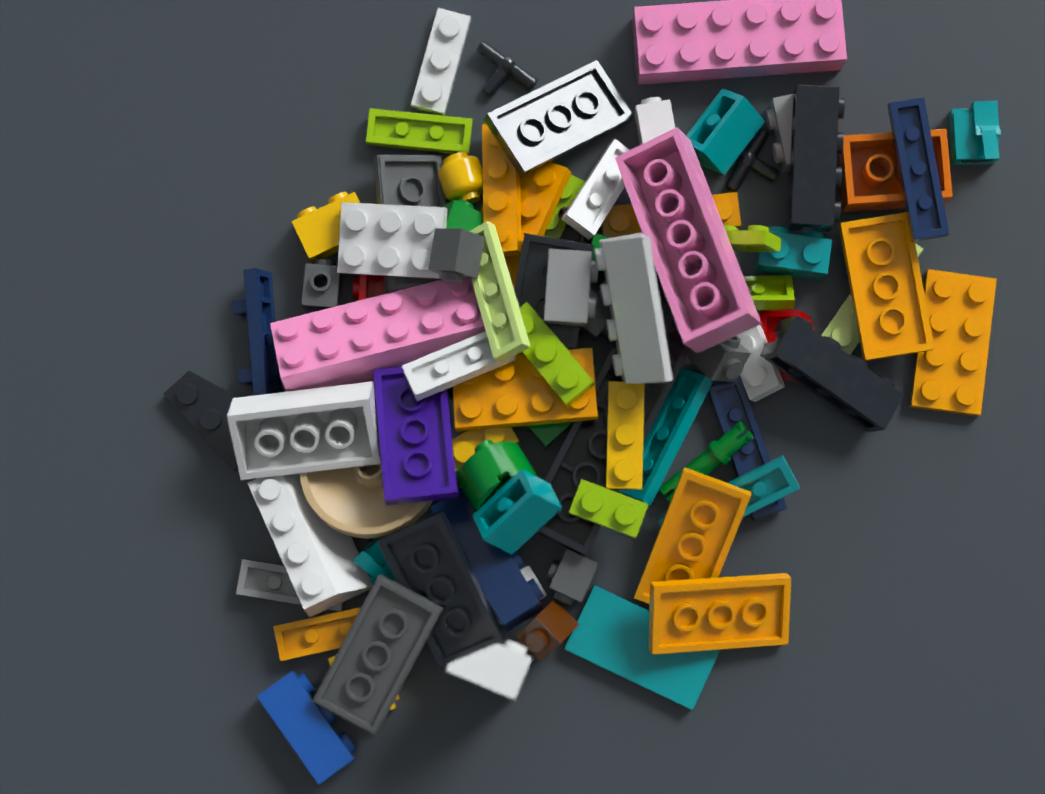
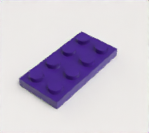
[373,366,458,506]

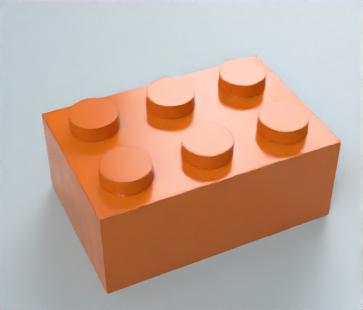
[837,129,953,212]

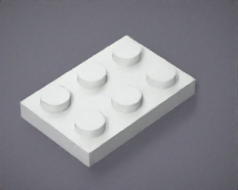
[337,202,447,279]

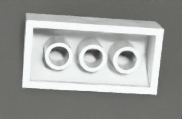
[594,233,673,384]
[227,381,381,480]
[248,473,373,617]
[446,640,532,700]

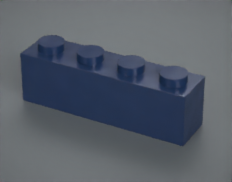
[430,488,544,632]

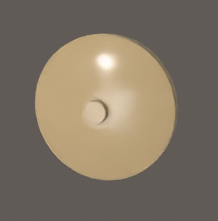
[300,464,433,538]

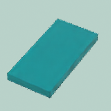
[564,585,721,710]

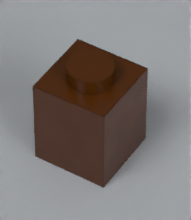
[516,599,579,662]

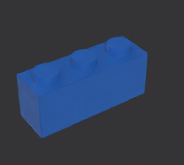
[257,671,357,784]

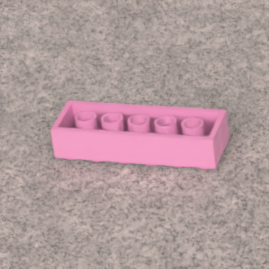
[632,0,847,85]
[615,127,762,353]
[270,278,486,392]

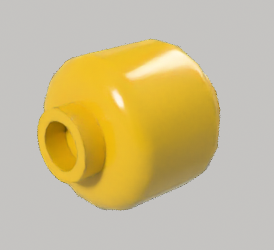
[438,152,483,204]

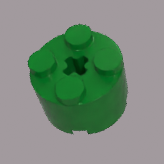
[456,440,537,511]

